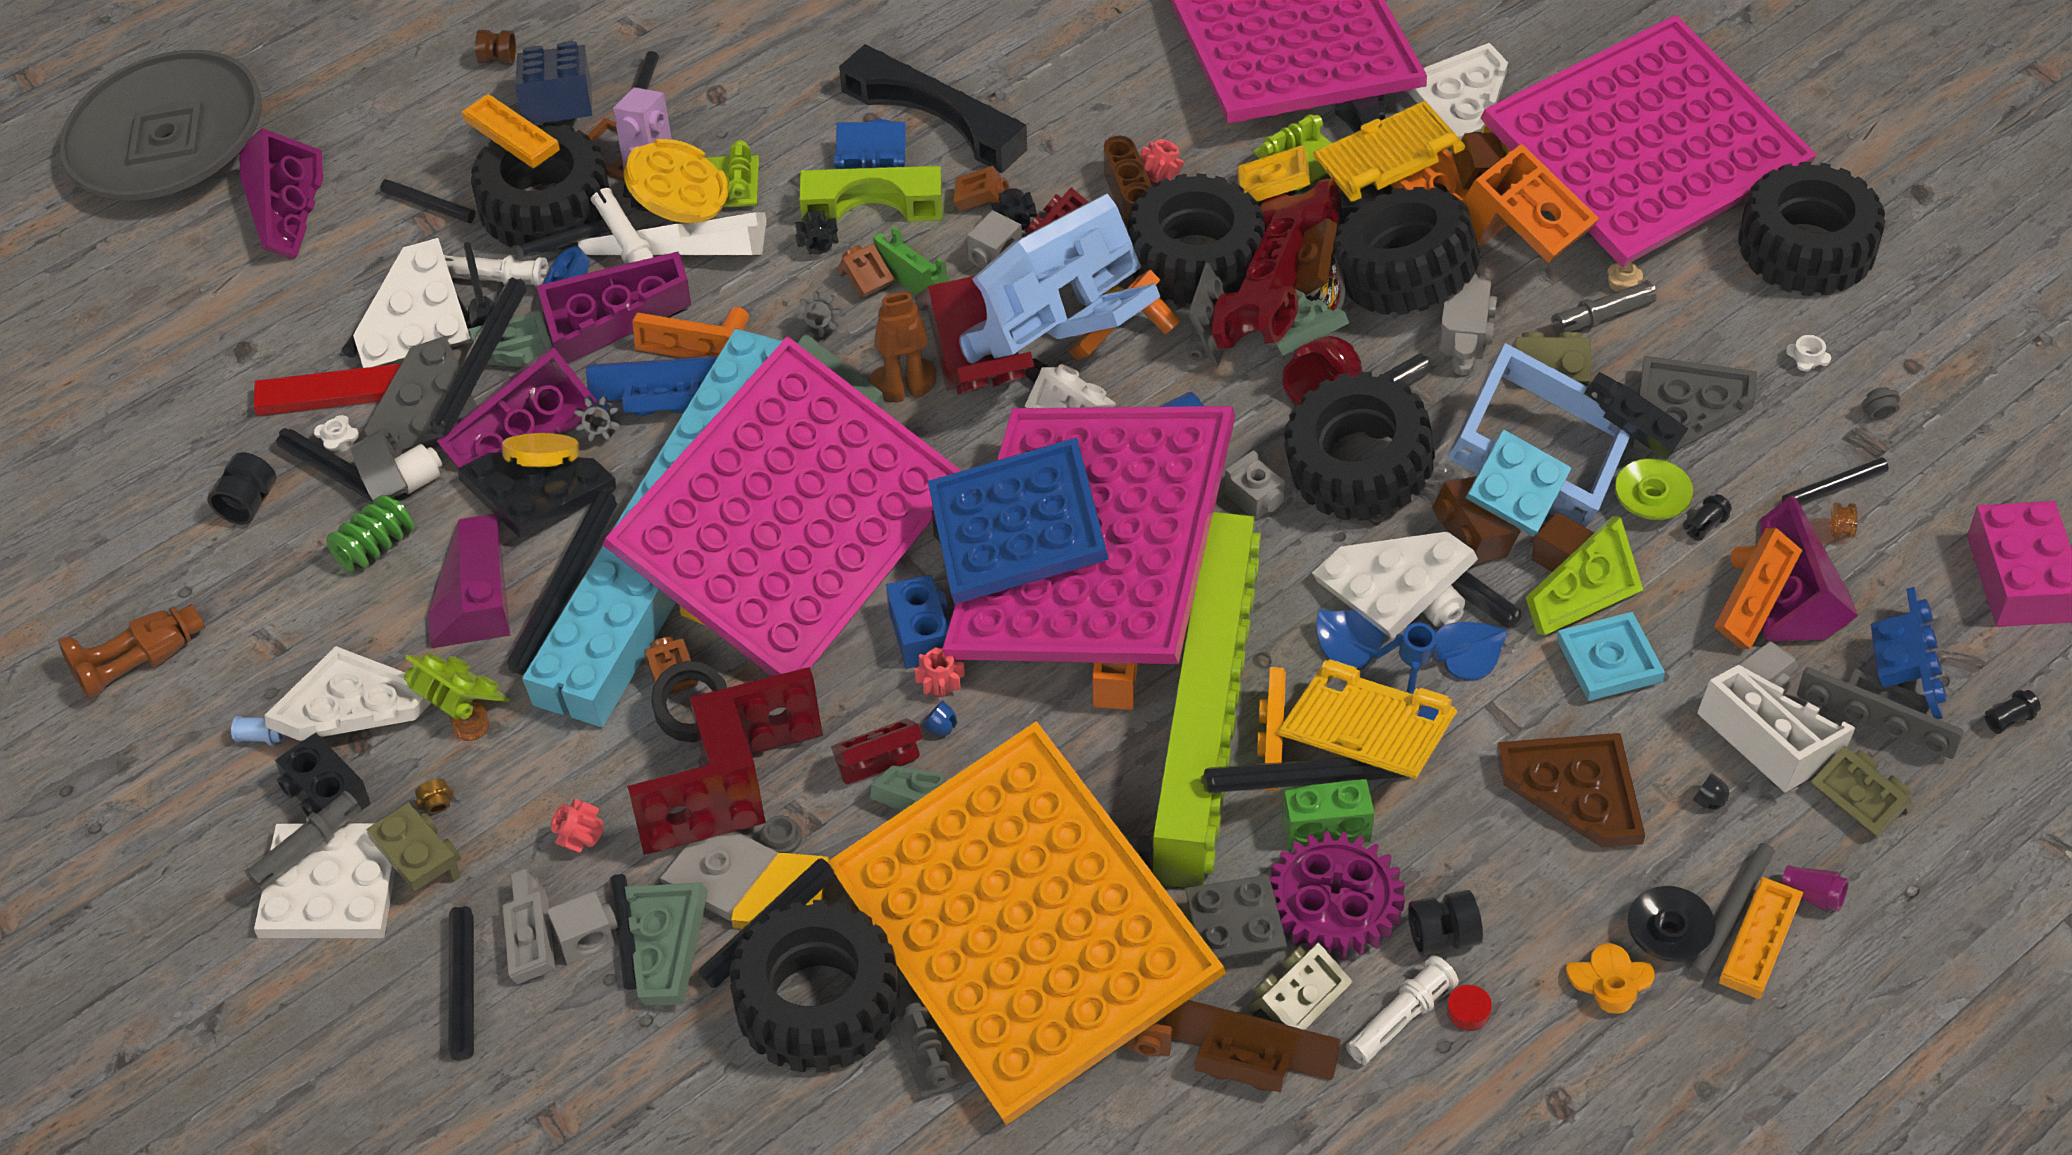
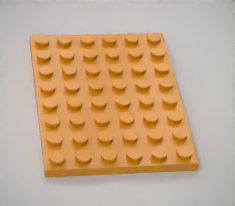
[827,721,1226,1126]

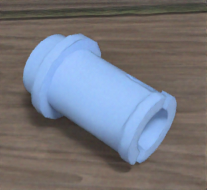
[231,716,286,746]

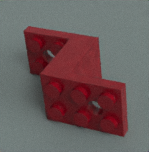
[915,276,1034,395]
[627,667,823,855]

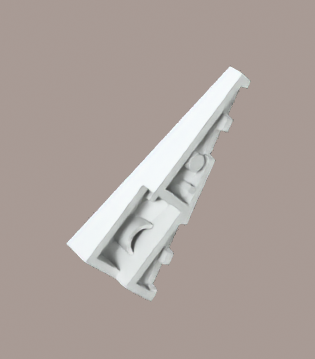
[578,212,766,255]

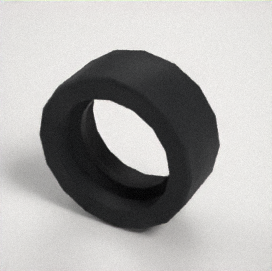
[651,661,727,743]

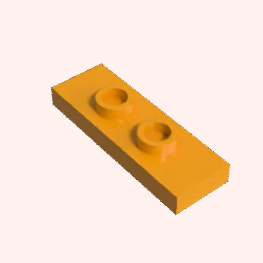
[462,94,560,168]
[1257,667,1286,791]
[1718,877,1803,1000]

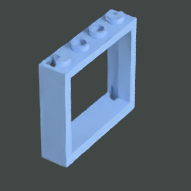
[1447,343,1630,528]

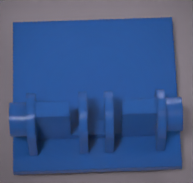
[834,122,906,169]

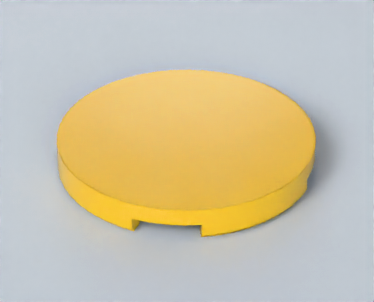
[624,139,729,223]

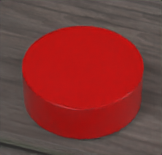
[1447,985,1492,1030]

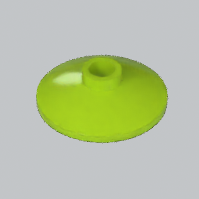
[1615,458,1693,520]

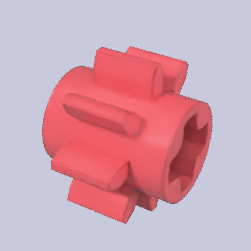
[1140,139,1184,183]
[914,647,965,698]
[551,799,603,853]

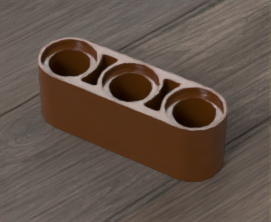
[1104,135,1152,226]

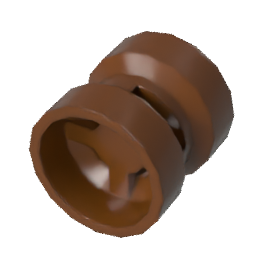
[475,30,516,64]

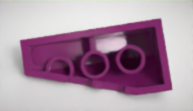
[239,128,323,259]
[436,347,597,468]
[1760,495,1858,642]

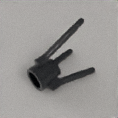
[457,242,504,330]

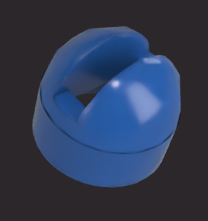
[921,700,957,736]

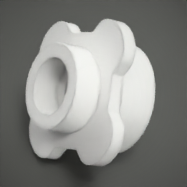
[1786,335,1831,372]
[314,415,359,453]

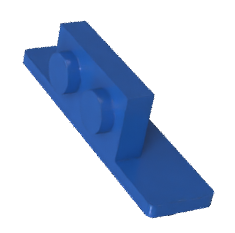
[586,356,718,416]
[1870,587,1947,719]

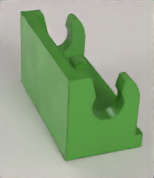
[873,227,950,296]

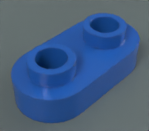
[543,247,590,284]

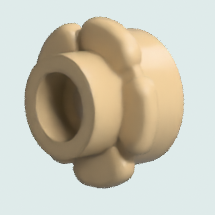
[1607,262,1643,292]

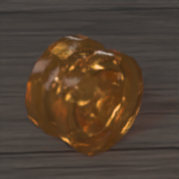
[1830,503,1857,538]
[450,700,490,741]

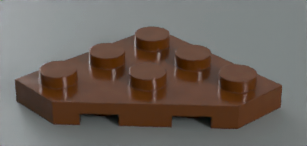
[1496,733,1645,848]

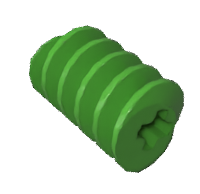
[326,495,415,573]

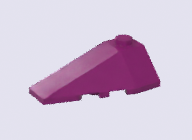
[428,514,511,648]

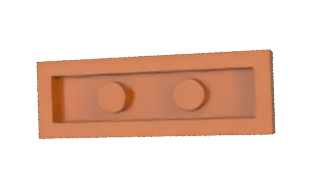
[1068,269,1181,361]
[632,307,749,358]
[1714,528,1802,649]

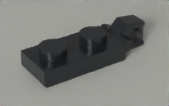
[1584,372,1689,459]

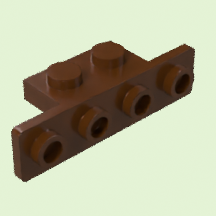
[1164,1000,1341,1093]

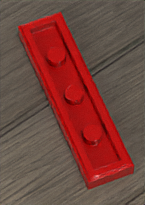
[254,363,402,416]

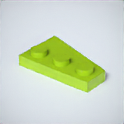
[1525,516,1643,635]

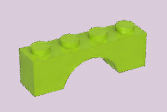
[799,166,943,224]

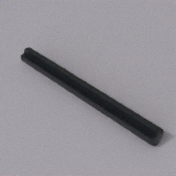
[430,277,527,436]
[507,491,617,675]
[1201,757,1407,793]

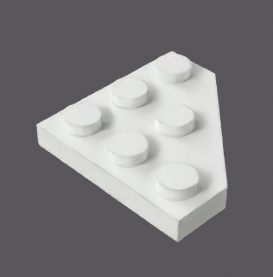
[1407,43,1508,140]
[353,238,471,368]
[1312,532,1478,639]
[264,646,432,741]

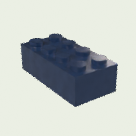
[515,41,592,124]

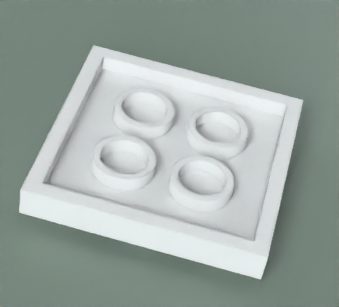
[254,823,396,938]

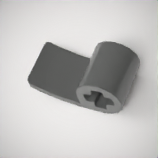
[351,428,408,501]

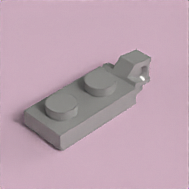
[502,868,555,984]

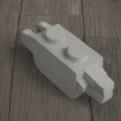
[1439,268,1497,376]

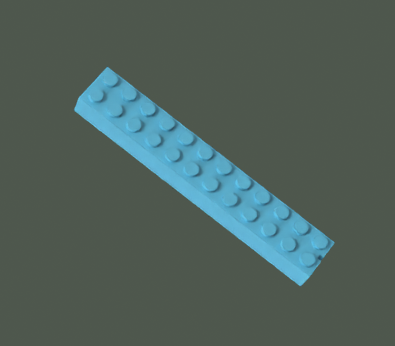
[522,328,802,728]

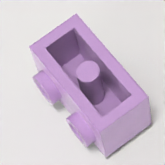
[613,87,672,168]

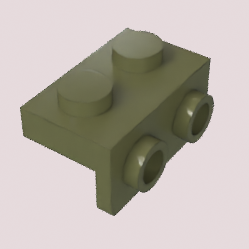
[1512,331,1591,385]
[366,802,461,892]

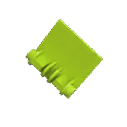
[1253,114,1332,191]
[705,140,759,207]
[404,653,510,720]

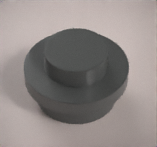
[1861,387,1900,420]
[760,815,802,853]

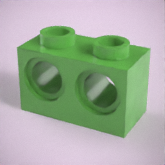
[1282,779,1374,851]

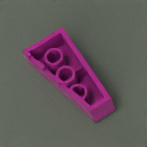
[537,251,691,364]

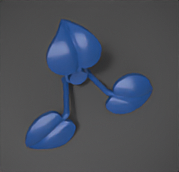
[1316,609,1507,721]

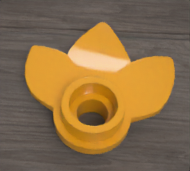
[1566,943,1655,1014]

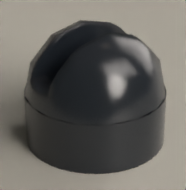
[1693,773,1730,810]

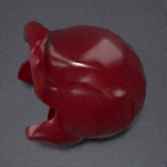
[1282,336,1363,405]

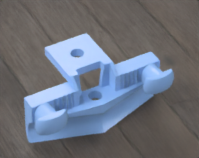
[959,194,1160,364]

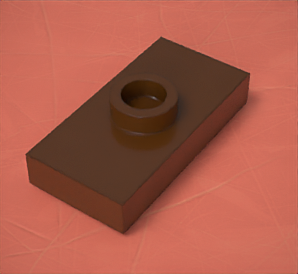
[1294,218,1337,295]

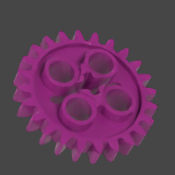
[1270,831,1405,959]

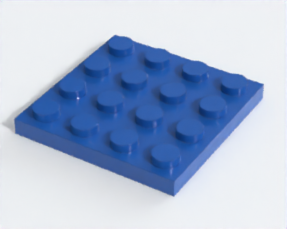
[928,437,1109,604]

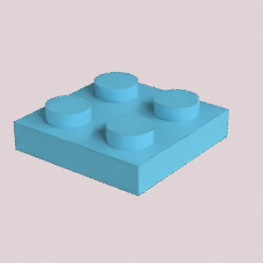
[1465,429,1572,537]
[1557,612,1665,701]

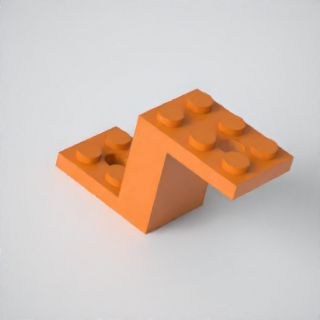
[1391,144,1599,263]

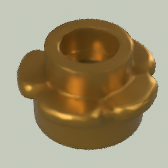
[415,779,454,815]

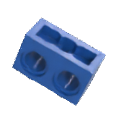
[885,574,951,669]

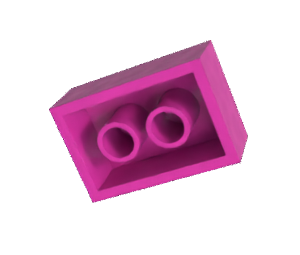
[1967,501,2072,627]

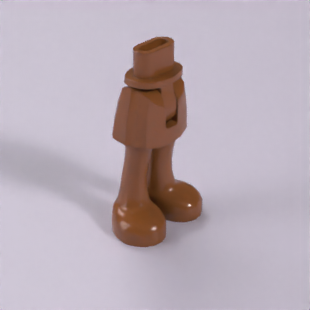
[869,291,936,403]
[58,604,205,700]

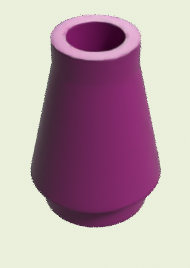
[1781,865,1849,912]

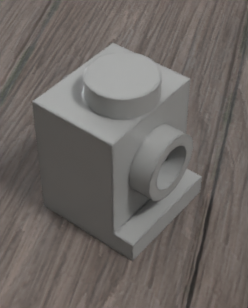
[1224,450,1285,520]
[1739,641,1798,694]

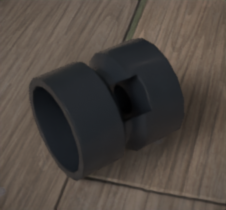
[207,452,277,525]
[1408,890,1483,957]

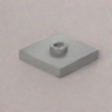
[660,831,777,921]

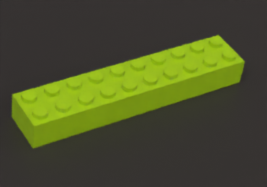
[1153,512,1261,888]

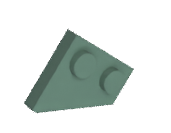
[469,310,552,367]

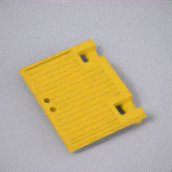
[1312,101,1466,202]
[1277,659,1457,779]

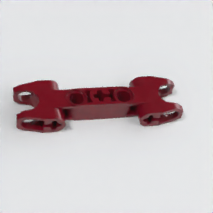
[1212,178,1340,349]

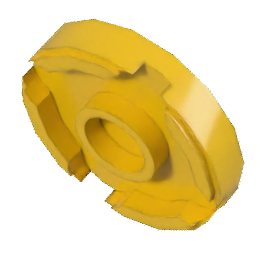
[502,433,579,467]

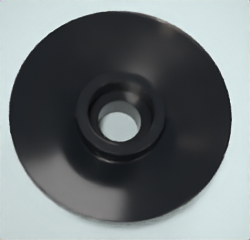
[1628,886,1716,962]

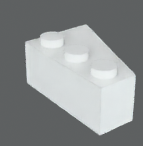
[1697,665,1855,793]

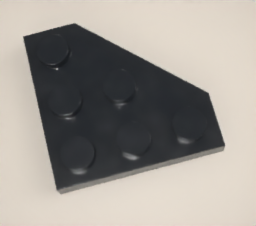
[457,453,617,539]

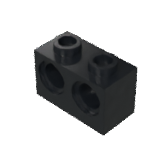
[275,732,371,816]

